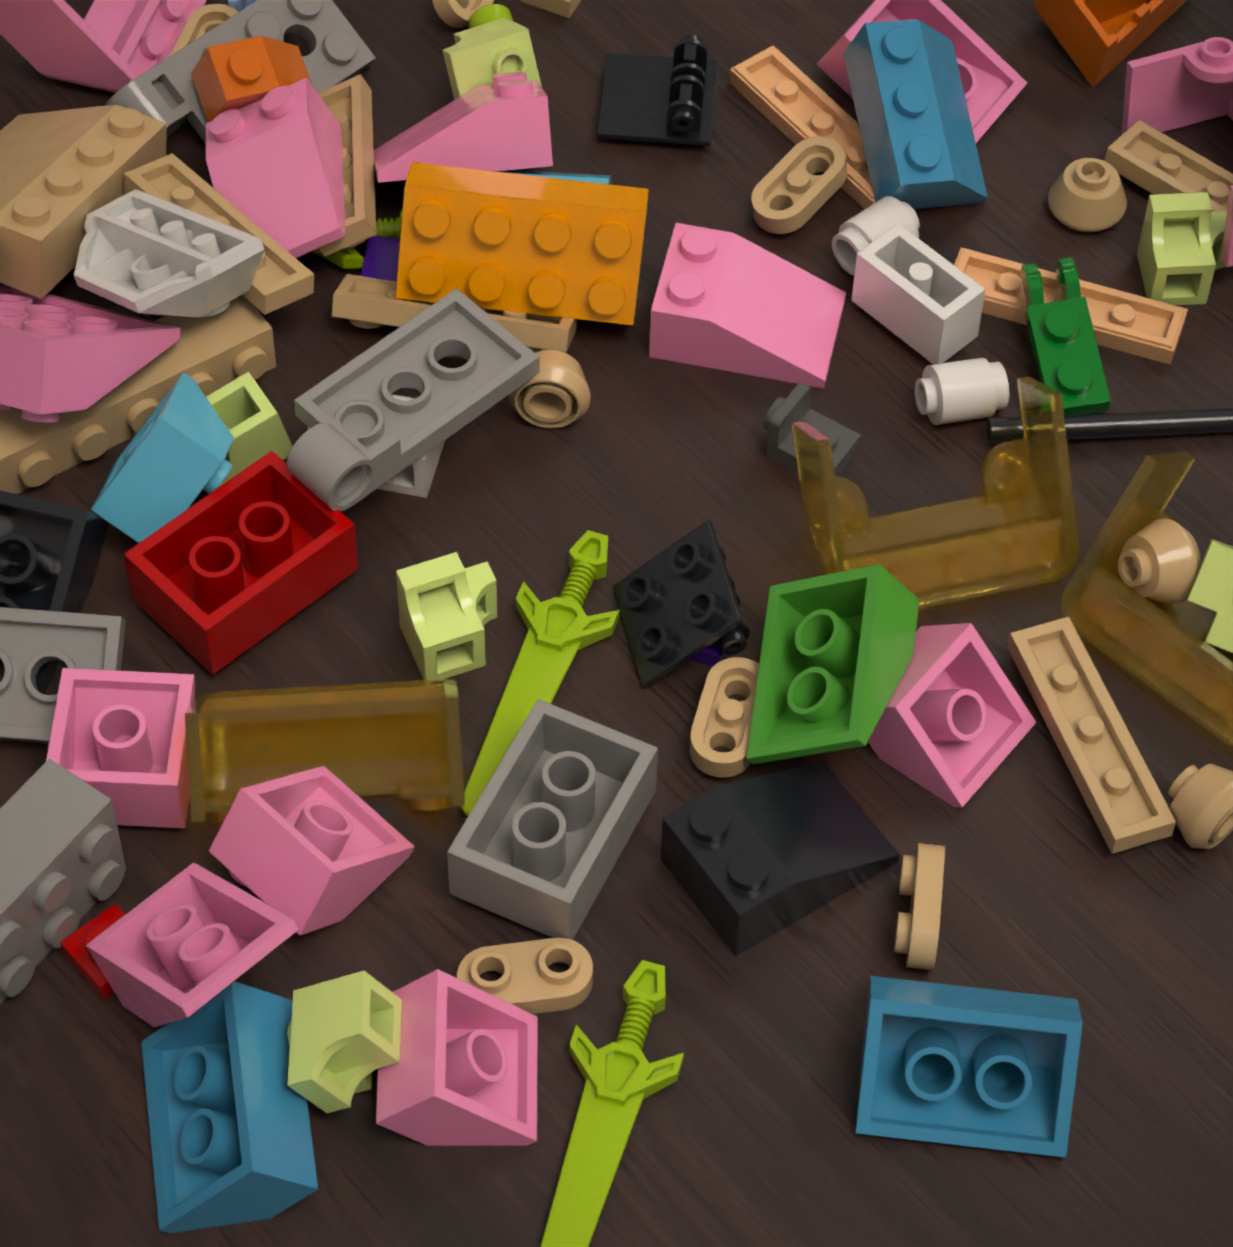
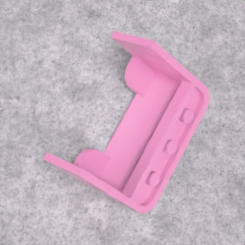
[0,0,207,93]
[1121,37,1233,268]

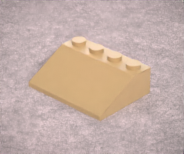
[0,104,167,299]

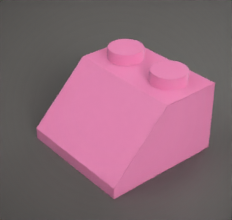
[868,623,1037,807]
[46,668,195,828]
[209,766,415,935]
[376,969,538,1146]

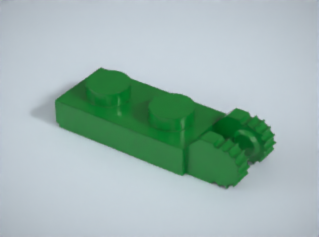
[1021,257,1111,416]

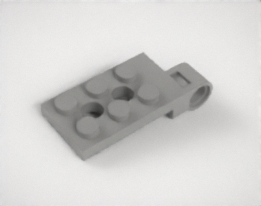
[105,0,376,144]
[287,288,540,511]
[0,607,126,744]

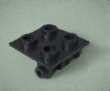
[597,35,719,146]
[613,520,750,688]

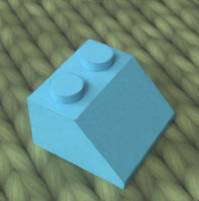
[91,372,234,543]

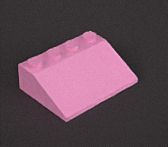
[0,285,181,423]

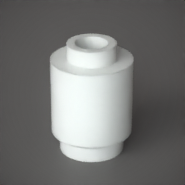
[832,196,920,275]
[915,358,1009,425]

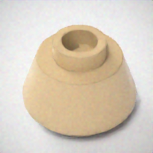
[1048,158,1127,233]
[508,350,591,428]
[1118,518,1201,604]
[1168,763,1233,849]

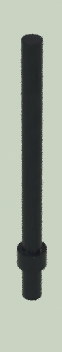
[986,408,1233,447]

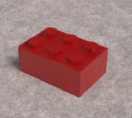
[124,451,358,675]

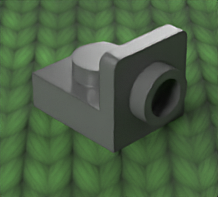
[763,382,861,490]

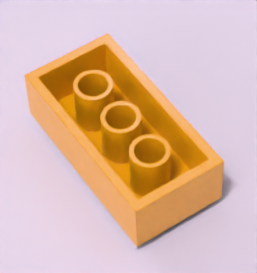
[396,162,649,325]

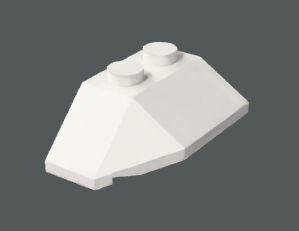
[74,189,264,318]

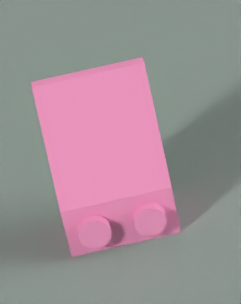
[817,0,1027,143]
[374,72,553,183]
[206,77,346,258]
[649,223,846,389]
[86,862,299,1027]

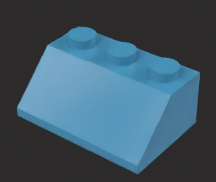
[843,19,988,209]
[856,976,1083,1158]
[141,981,318,1233]

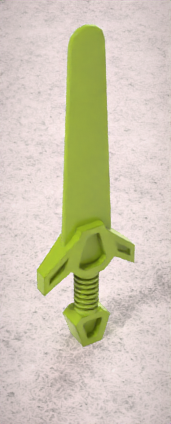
[461,530,620,816]
[540,960,684,1247]

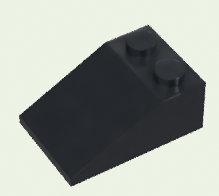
[0,490,109,695]
[660,761,900,956]

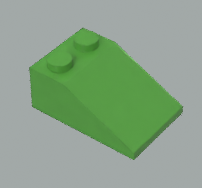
[746,564,919,764]

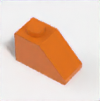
[191,36,312,122]

